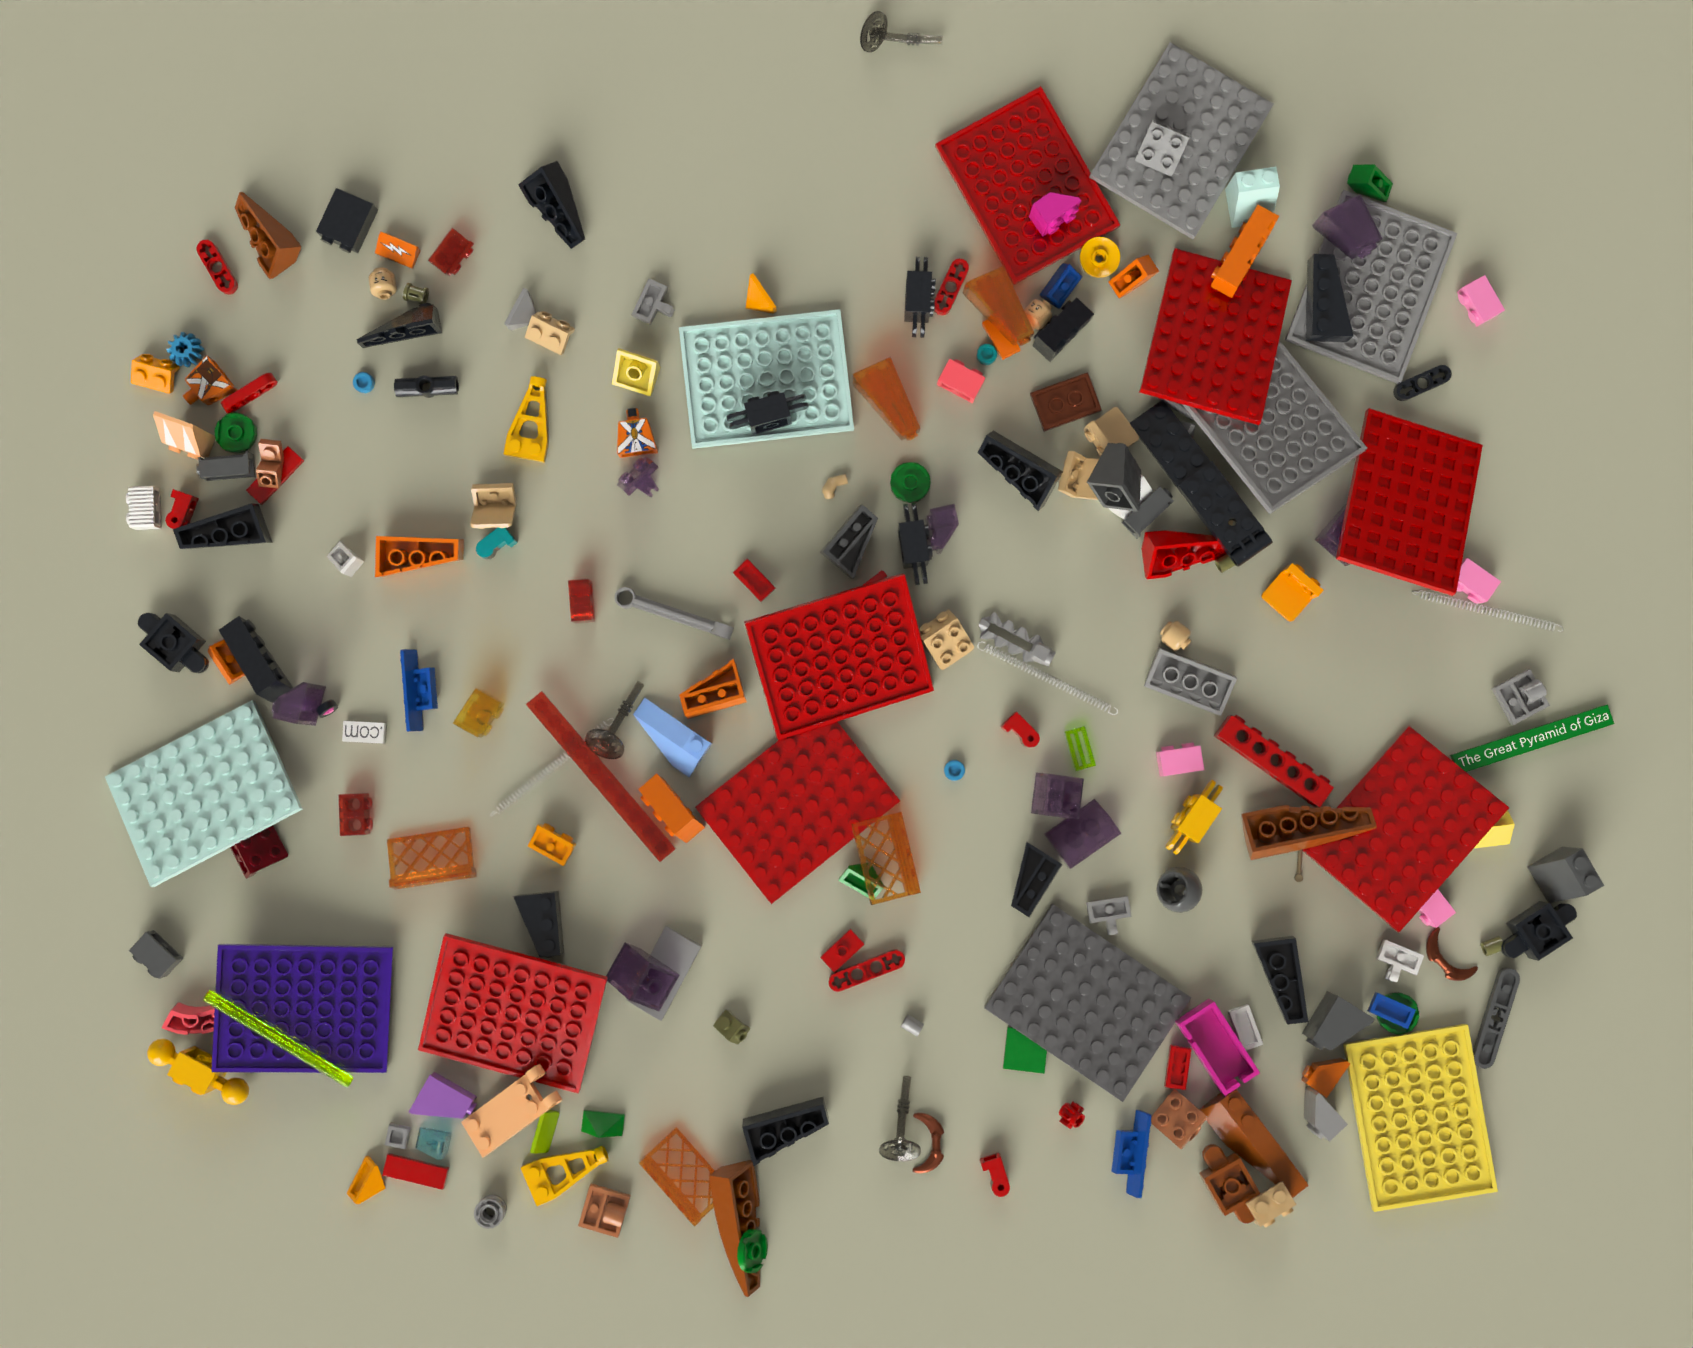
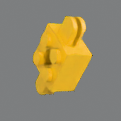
[1166,780,1223,855]

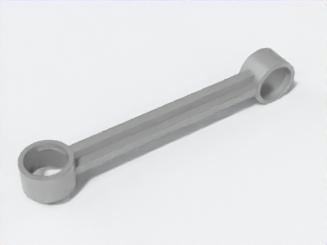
[615,587,734,640]

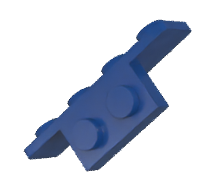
[400,649,438,732]
[1111,1110,1151,1198]

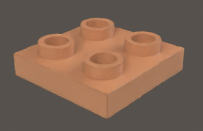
[1151,1089,1208,1150]
[578,1184,631,1238]

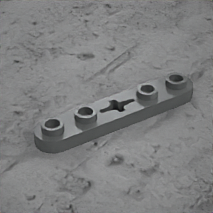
[1473,968,1520,1069]

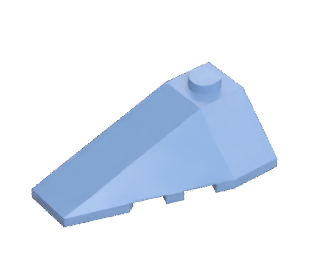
[633,698,712,778]

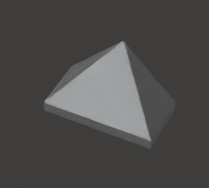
[504,288,536,330]

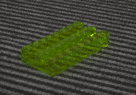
[1064,726,1096,771]

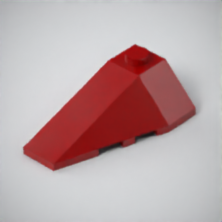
[1141,530,1227,579]

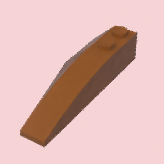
[1241,805,1377,860]
[1199,1089,1309,1198]
[709,1160,760,1297]

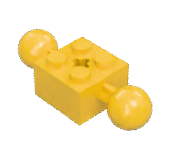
[147,1039,249,1105]

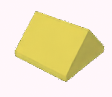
[612,348,661,396]
[1475,810,1515,848]

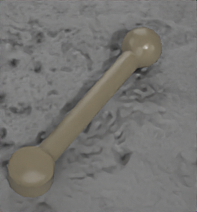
[1294,850,1303,882]

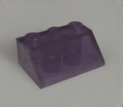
[272,682,326,726]
[1044,799,1121,869]

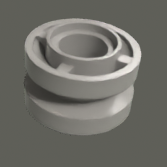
[474,1195,507,1229]

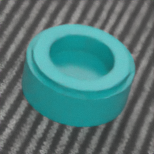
[976,344,997,365]

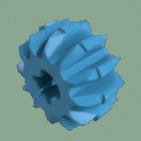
[166,332,204,368]

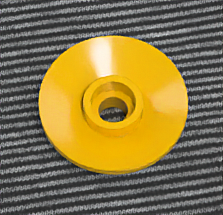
[1080,237,1120,278]

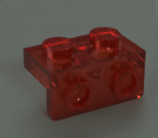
[427,228,474,276]

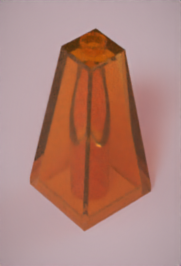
[963,266,1034,346]
[853,357,920,441]

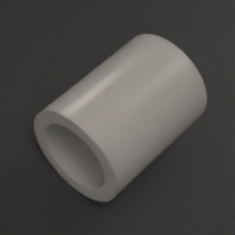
[901,1014,924,1036]

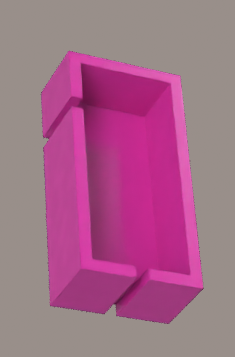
[1175,999,1260,1096]

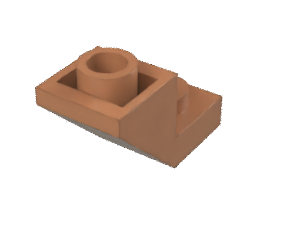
[256,439,284,489]

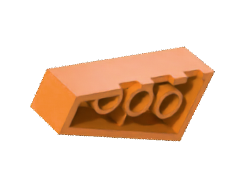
[1211,205,1279,298]
[375,536,464,577]

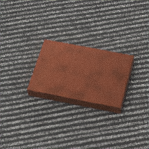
[1030,372,1102,432]

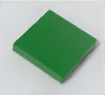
[1003,1026,1047,1074]

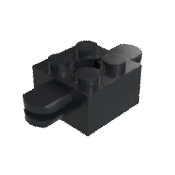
[904,256,936,338]
[726,391,809,435]
[898,503,933,586]
[138,613,209,673]
[1501,901,1577,961]

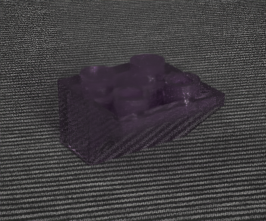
[925,504,959,555]
[1031,772,1084,820]

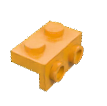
[131,354,180,394]
[528,823,576,866]

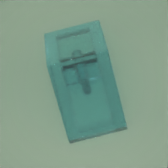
[416,1127,452,1160]

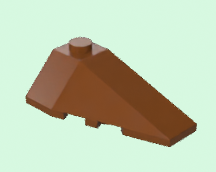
[235,192,301,279]

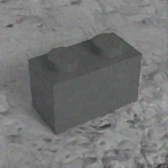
[129,930,183,979]

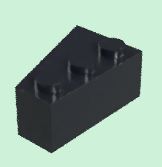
[1033,297,1094,362]
[513,891,564,957]

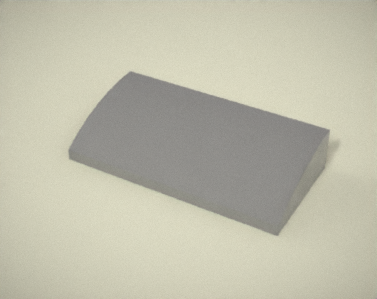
[1144,646,1237,716]
[626,926,702,1021]

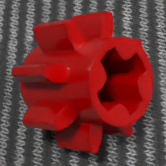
[1059,1101,1085,1129]

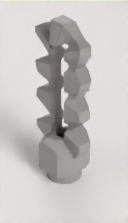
[979,612,1056,667]

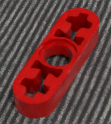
[196,240,238,295]
[934,258,969,315]
[221,373,278,413]

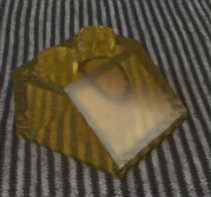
[453,688,505,738]

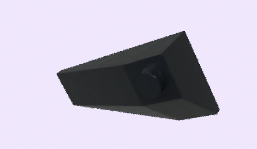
[518,161,586,249]
[357,303,442,348]

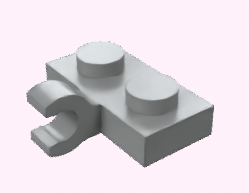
[631,279,675,325]
[1086,896,1132,935]

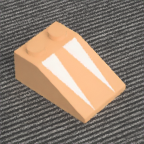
[153,411,215,460]

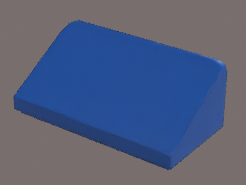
[1040,263,1082,309]

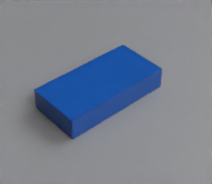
[1367,992,1416,1029]

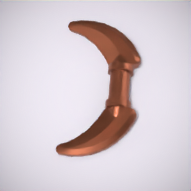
[1426,927,1478,981]
[913,1113,944,1173]

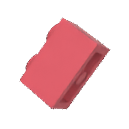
[937,359,985,403]

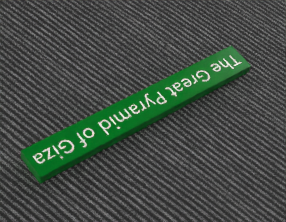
[1450,704,1614,772]

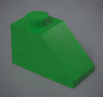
[1347,164,1393,202]

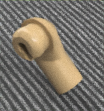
[822,474,848,499]

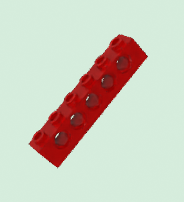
[1214,715,1334,808]

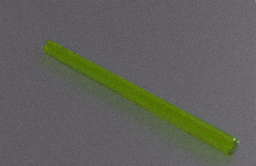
[203,990,353,1087]

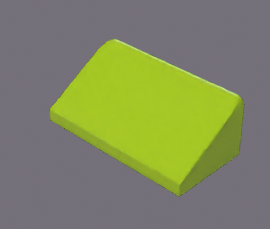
[530,1109,560,1154]

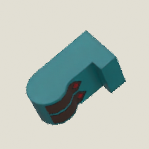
[476,527,518,559]

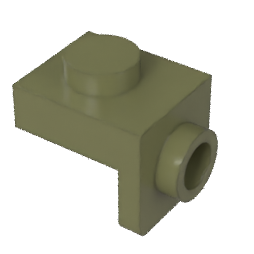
[713,1009,750,1045]

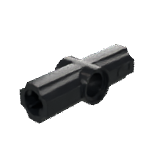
[394,375,459,398]

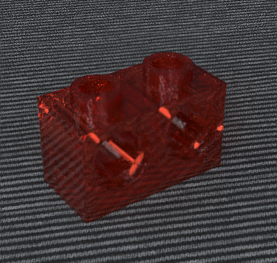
[568,579,595,624]
[339,793,373,836]

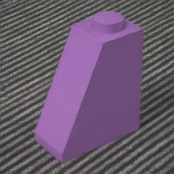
[409,1072,477,1119]

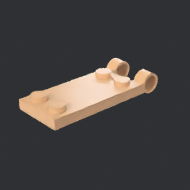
[461,1064,562,1158]

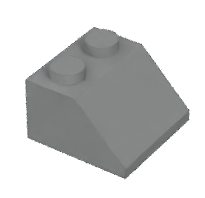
[1304,1086,1348,1142]

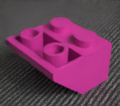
[1029,192,1081,236]

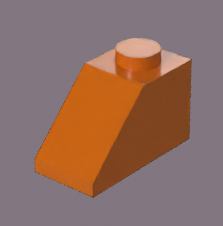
[1108,254,1159,298]
[1301,1058,1350,1098]

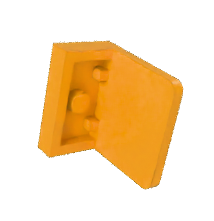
[1261,563,1324,622]

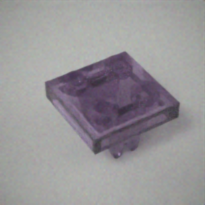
[617,456,659,497]

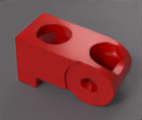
[165,489,199,529]
[1000,712,1040,748]
[979,1153,1010,1197]

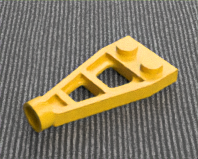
[503,376,548,463]
[521,1145,609,1206]

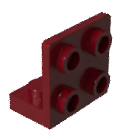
[230,825,288,879]

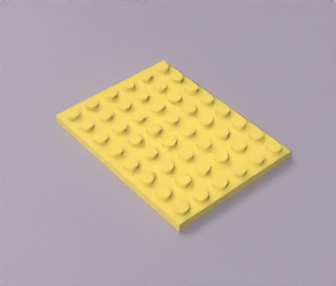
[1343,1024,1498,1212]

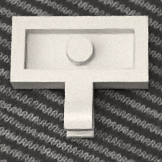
[1376,939,1424,982]

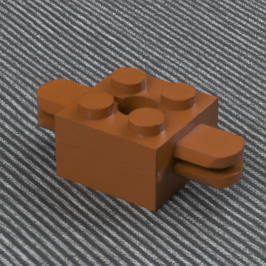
[1199,1144,1260,1224]

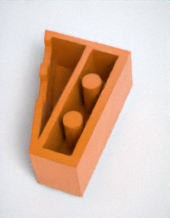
[679,658,747,719]
[638,773,705,843]

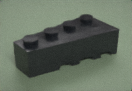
[1251,936,1309,1025]
[742,1097,829,1167]

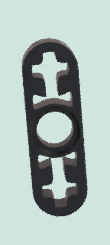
[1393,365,1452,401]

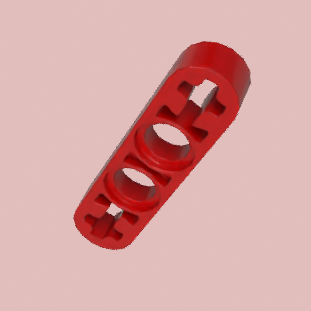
[828,949,905,992]

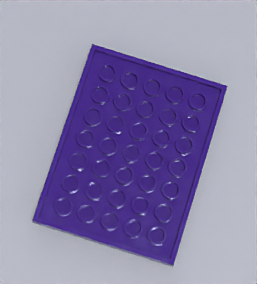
[212,944,393,1073]

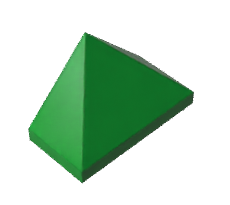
[838,862,884,900]
[581,1110,625,1138]

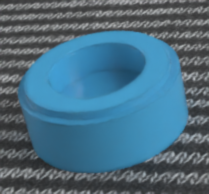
[353,372,375,393]
[944,760,965,781]

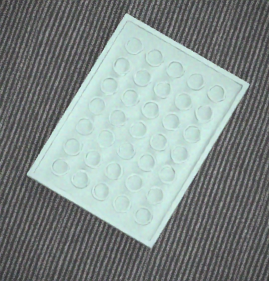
[679,309,854,449]
[105,700,303,887]

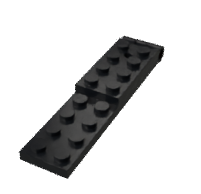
[1130,399,1273,567]

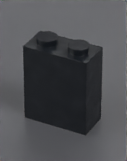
[316,188,378,253]

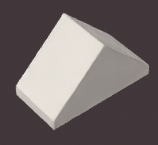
[327,541,364,577]

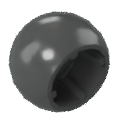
[1156,867,1203,913]

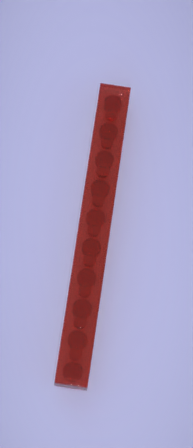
[526,691,676,862]

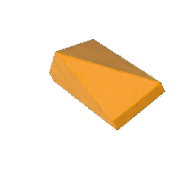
[746,273,777,314]
[346,1156,385,1204]

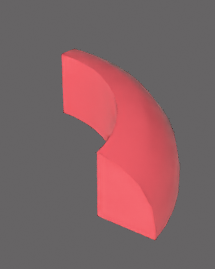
[162,1002,215,1035]

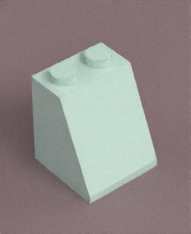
[1225,166,1280,228]

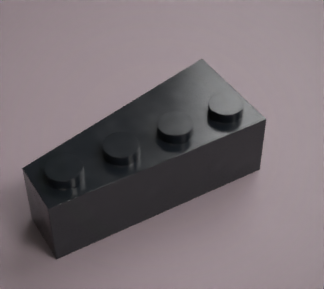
[1306,254,1353,342]
[977,430,1063,511]
[173,503,273,549]
[219,616,295,704]

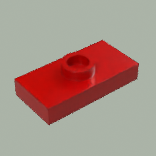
[733,558,776,602]
[820,929,865,973]
[1164,1045,1192,1090]

